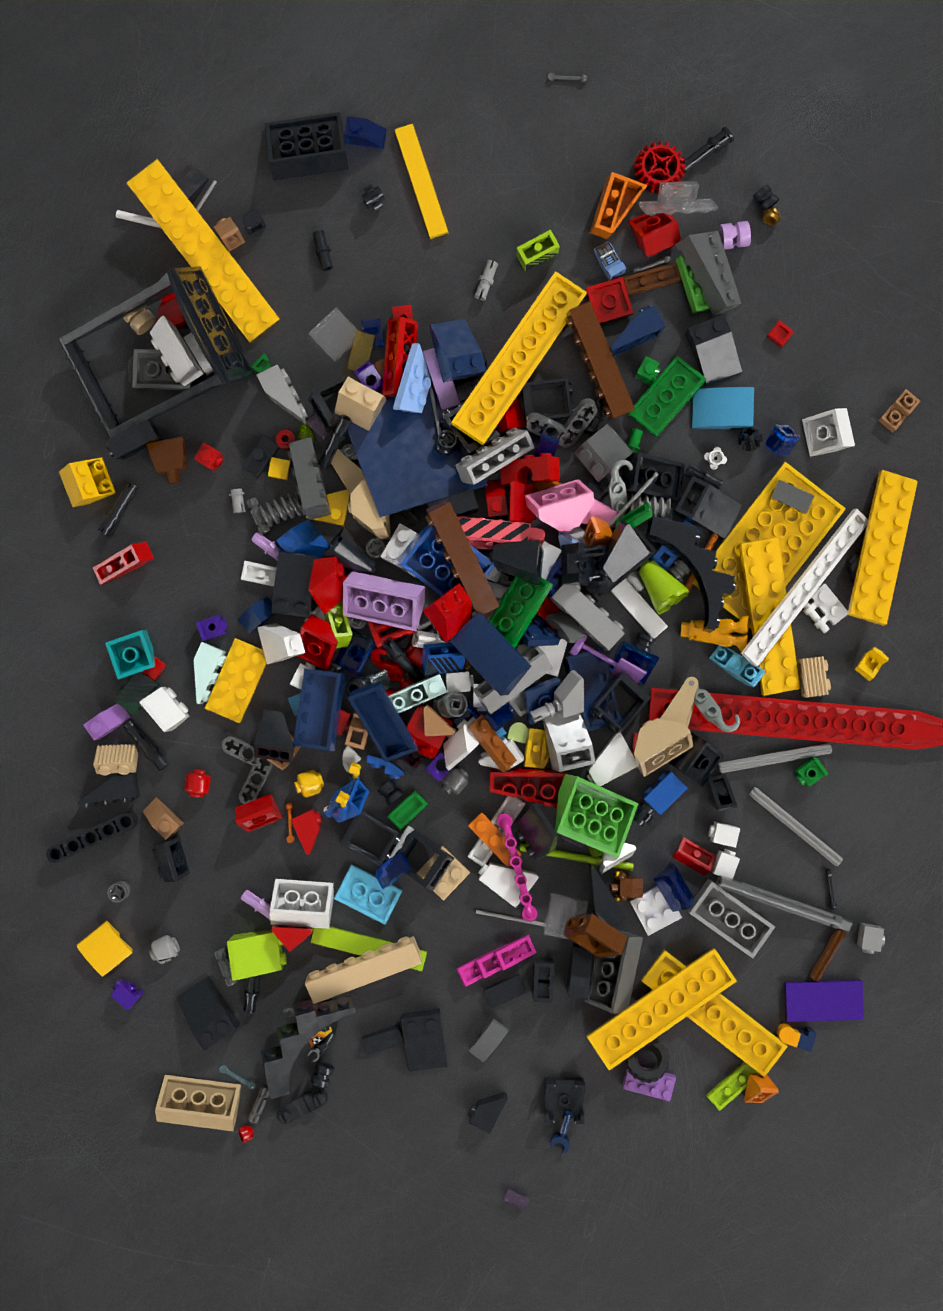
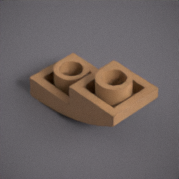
[878,389,920,433]

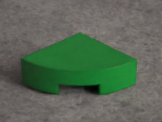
[251,353,271,374]

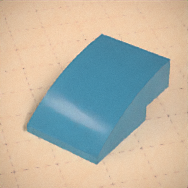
[692,387,754,429]

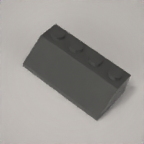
[584,930,643,1014]

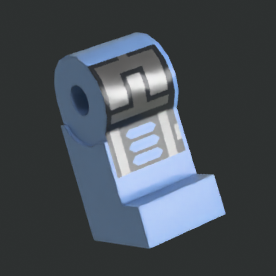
[594,241,626,281]

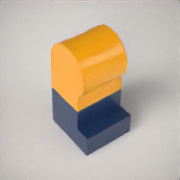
[776,1023,817,1052]

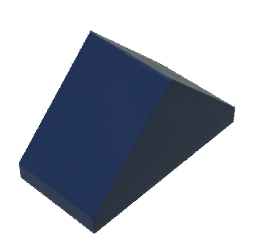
[238,596,277,635]

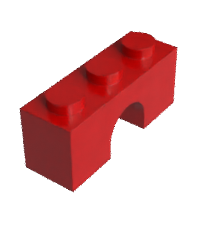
[500,453,560,486]

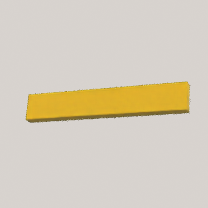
[395,124,448,239]

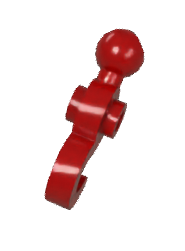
[371,647,414,690]

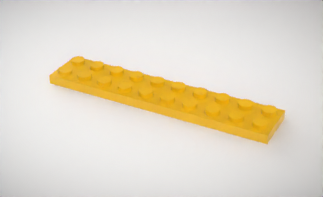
[127,159,280,342]
[451,271,587,445]

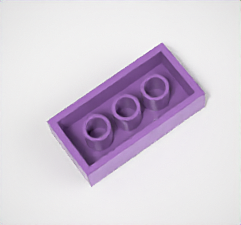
[622,1066,676,1101]

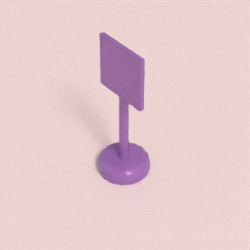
[569,631,647,684]

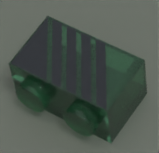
[115,672,160,715]

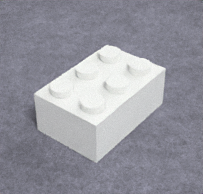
[270,879,334,929]

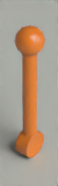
[286,803,295,843]

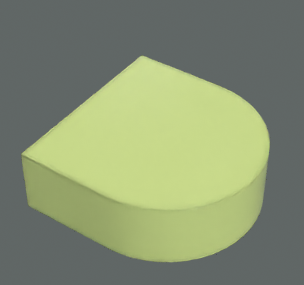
[507,722,528,744]

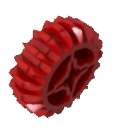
[634,140,686,195]

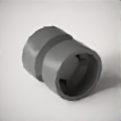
[433,692,467,718]

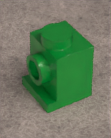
[634,356,660,386]
[794,757,829,787]

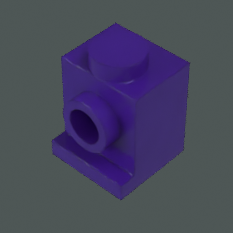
[196,615,228,641]
[110,979,144,1011]

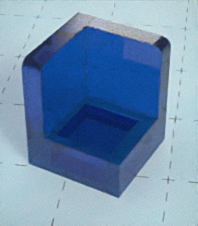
[361,319,384,348]
[765,425,800,455]

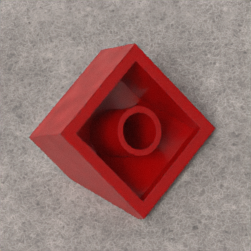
[628,206,681,257]
[509,482,537,525]
[308,556,348,614]
[423,583,472,642]
[298,614,338,671]
[406,704,453,760]

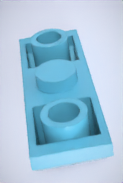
[710,645,765,687]

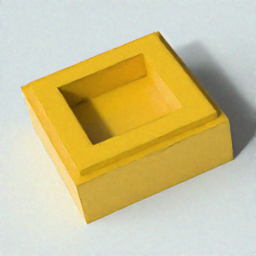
[268,457,291,480]

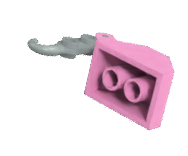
[525,460,633,532]

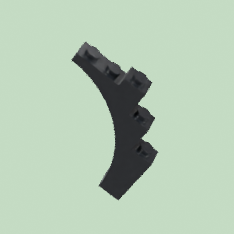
[645,516,736,633]
[261,996,356,1099]

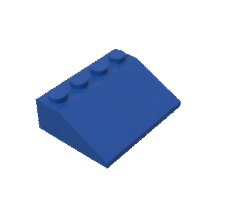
[397,525,495,596]

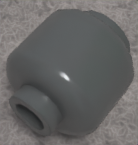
[441,766,469,795]

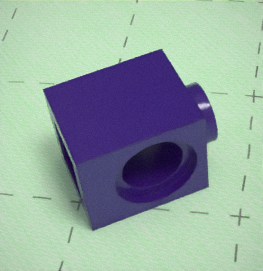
[353,361,383,392]
[425,751,450,782]

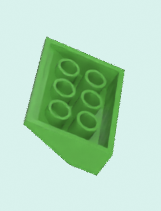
[555,774,639,858]

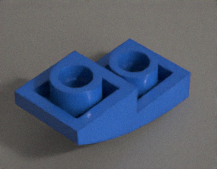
[367,754,405,779]

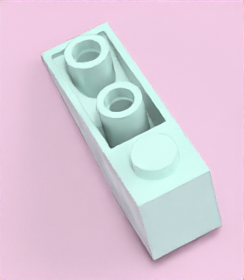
[194,642,226,704]
[388,674,447,713]

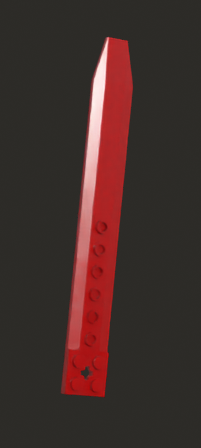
[648,688,943,749]

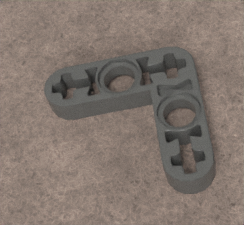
[526,398,597,447]
[222,736,274,804]

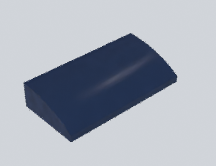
[450,613,531,696]
[563,648,622,731]
[293,668,346,751]
[348,683,419,762]

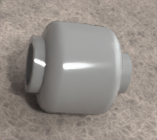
[149,935,180,964]

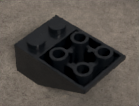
[674,476,742,539]

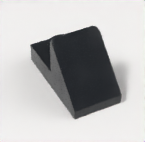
[396,751,426,775]
[707,773,737,812]

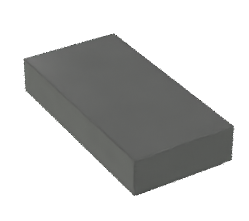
[770,480,814,514]

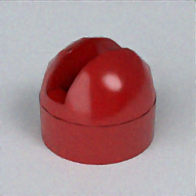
[238,1125,254,1143]

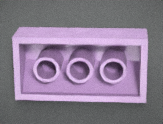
[343,571,425,631]

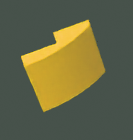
[77,921,133,977]

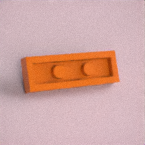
[468,812,522,867]

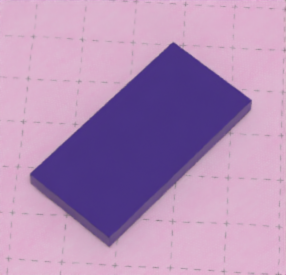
[785,980,864,1022]

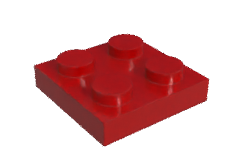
[585,277,634,325]

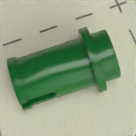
[626,429,643,453]

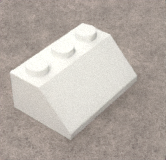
[150,315,204,386]

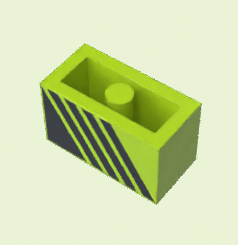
[516,230,560,271]

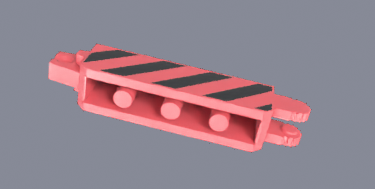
[457,516,545,550]

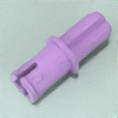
[252,532,283,561]
[241,890,271,920]

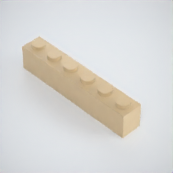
[305,936,422,1004]

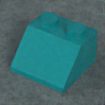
[105,630,155,679]

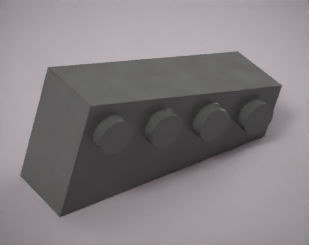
[676,231,741,315]
[287,437,331,520]

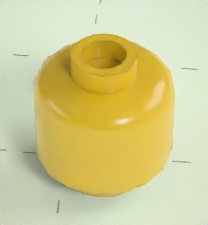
[294,770,324,798]

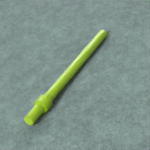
[519,843,634,871]

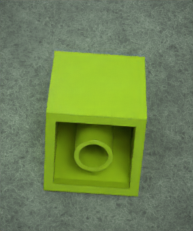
[227,929,286,981]

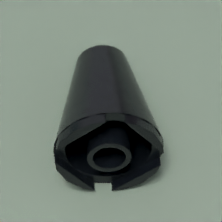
[321,527,376,575]

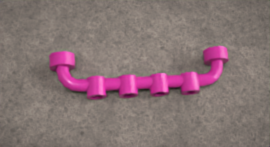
[497,813,537,922]

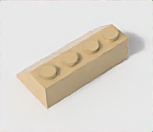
[155,1075,241,1131]

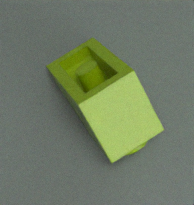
[324,603,353,648]

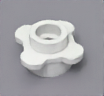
[704,447,727,470]

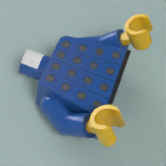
[324,762,369,822]

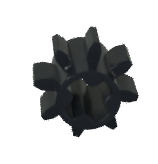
[361,184,385,210]
[738,427,763,451]
[633,803,655,827]

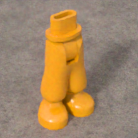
[681,616,749,652]

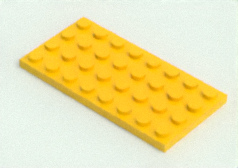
[692,462,846,630]

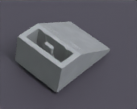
[257,365,308,425]
[543,712,596,772]

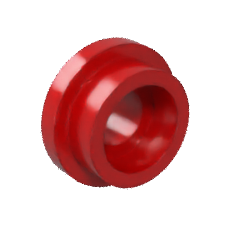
[276,430,295,449]

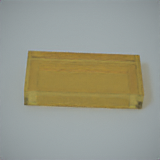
[347,331,375,370]

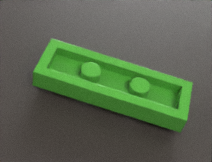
[675,255,710,313]

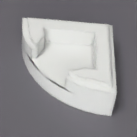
[342,746,362,771]

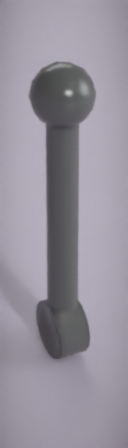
[548,73,587,82]
[633,256,671,274]

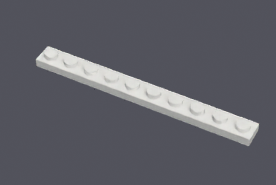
[741,509,868,666]

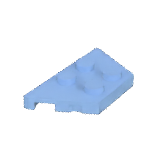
[393,343,432,413]

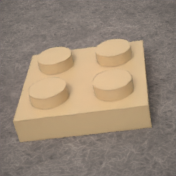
[417,845,470,901]

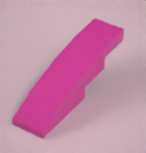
[456,935,537,987]

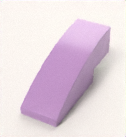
[423,348,460,410]

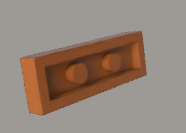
[468,714,517,773]

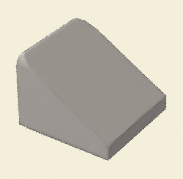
[626,570,645,592]

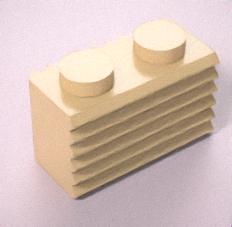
[797,656,831,697]
[93,744,138,775]

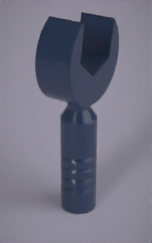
[550,1111,572,1154]

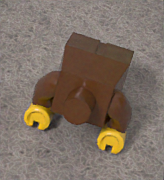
[609,871,643,901]

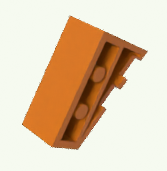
[589,172,647,239]

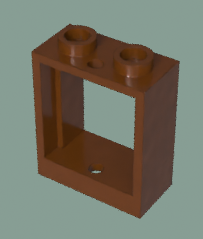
[563,914,628,958]

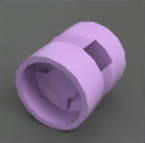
[719,221,751,250]

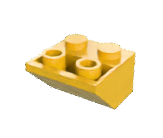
[59,458,116,507]

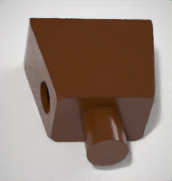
[146,437,187,484]

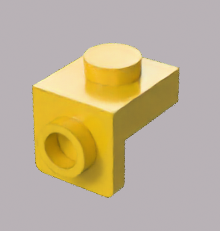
[855,647,889,681]

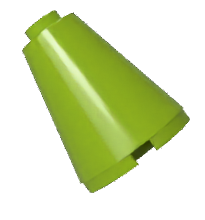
[639,560,689,614]

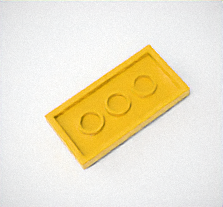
[205,638,267,723]

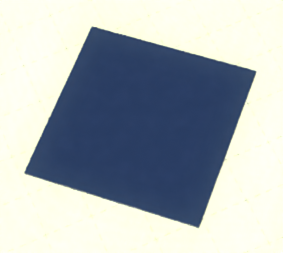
[347,387,488,517]

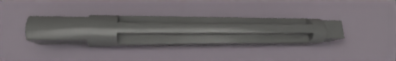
[716,875,853,932]

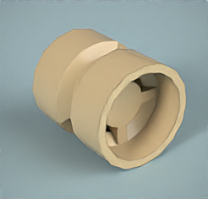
[123,308,156,335]

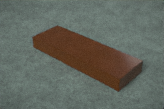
[623,262,682,297]

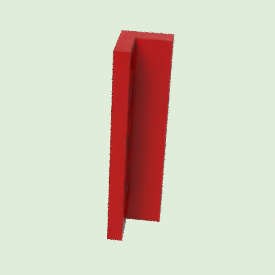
[382,316,418,397]

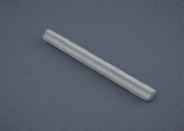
[718,743,832,773]
[749,787,843,866]

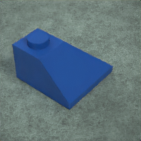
[276,519,330,559]

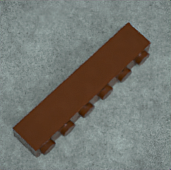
[565,301,635,421]
[425,499,500,615]

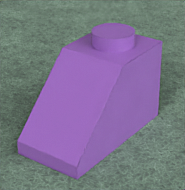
[83,702,131,741]

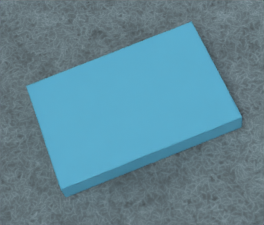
[334,864,403,925]

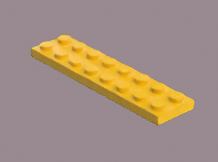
[847,470,918,626]
[739,537,801,696]
[587,948,737,1070]
[641,950,788,1077]

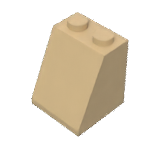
[334,377,387,431]

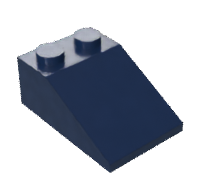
[610,305,665,357]
[429,319,486,383]

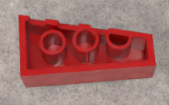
[489,768,568,808]

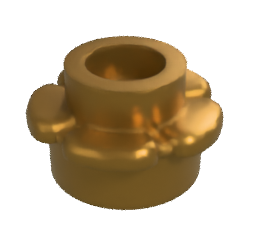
[762,208,781,226]

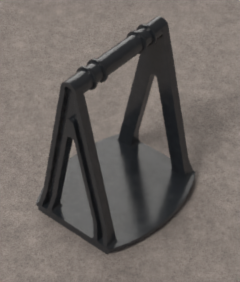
[58,266,254,439]

